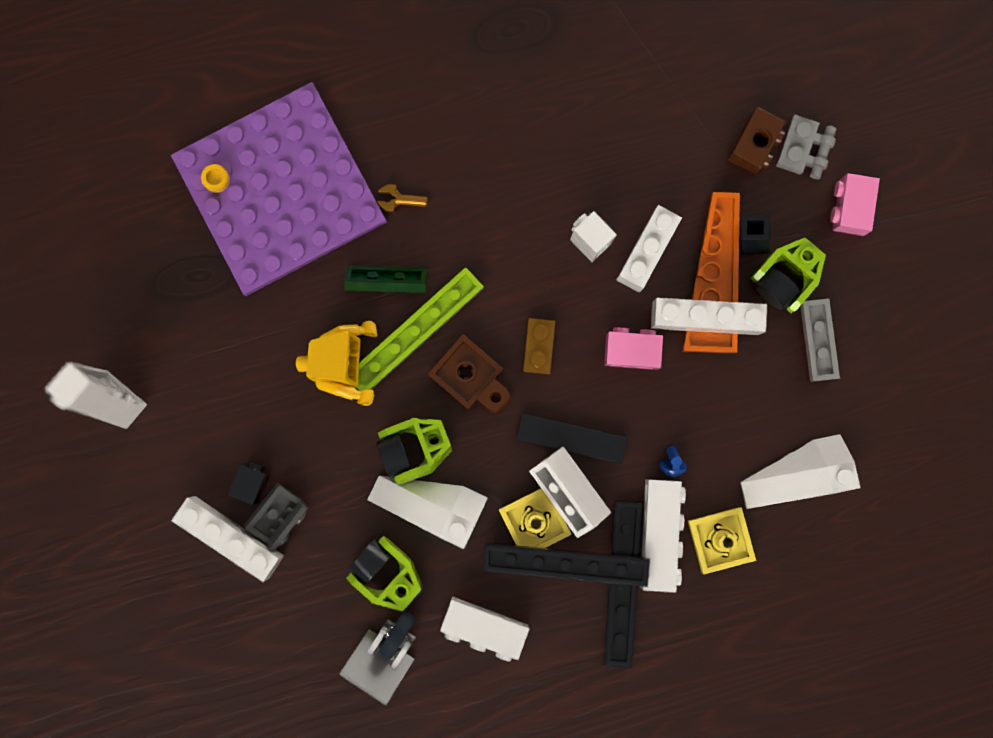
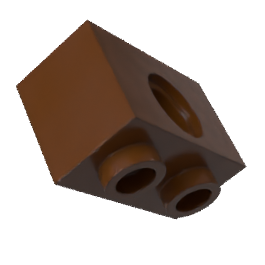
[728,107,786,175]

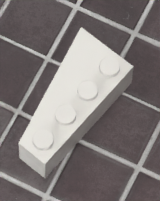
[45,362,147,429]

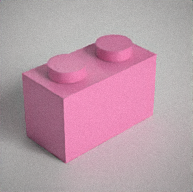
[830,173,880,236]
[604,327,663,370]

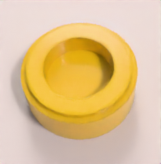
[201,164,230,193]

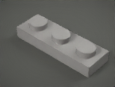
[800,299,840,382]

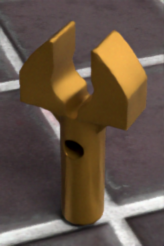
[377,184,428,213]

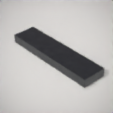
[516,413,627,464]

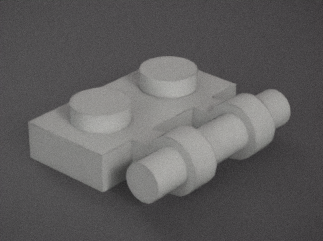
[776,114,837,179]

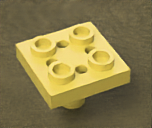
[499,488,572,548]
[688,507,756,574]

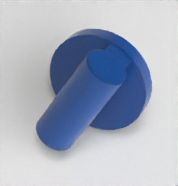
[660,446,687,477]

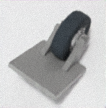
[339,611,416,705]

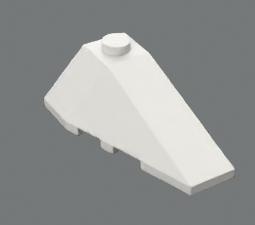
[740,434,860,509]
[367,475,488,549]

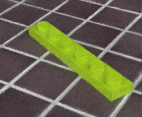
[358,267,484,391]

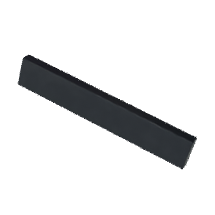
[604,501,642,668]
[483,542,650,587]

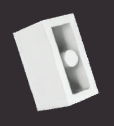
[570,211,616,262]

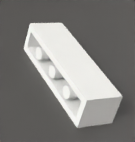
[651,298,767,335]
[640,479,686,592]
[172,496,284,582]

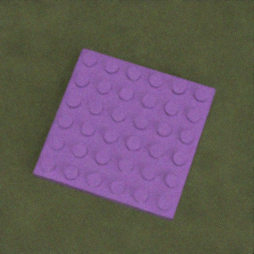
[171,82,387,296]

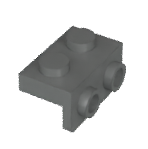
[243,482,308,551]

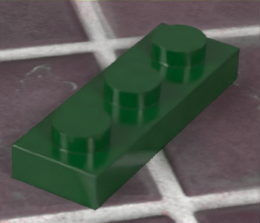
[344,266,427,293]

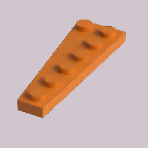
[682,192,740,353]

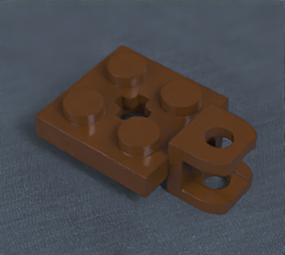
[428,334,511,413]

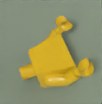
[296,321,378,406]

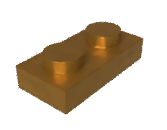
[523,318,555,375]

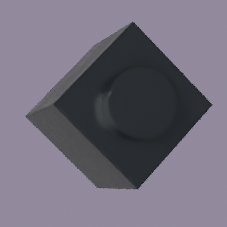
[741,215,771,254]
[227,461,270,505]

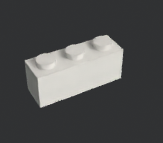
[616,205,682,293]
[529,447,611,538]
[440,596,529,662]

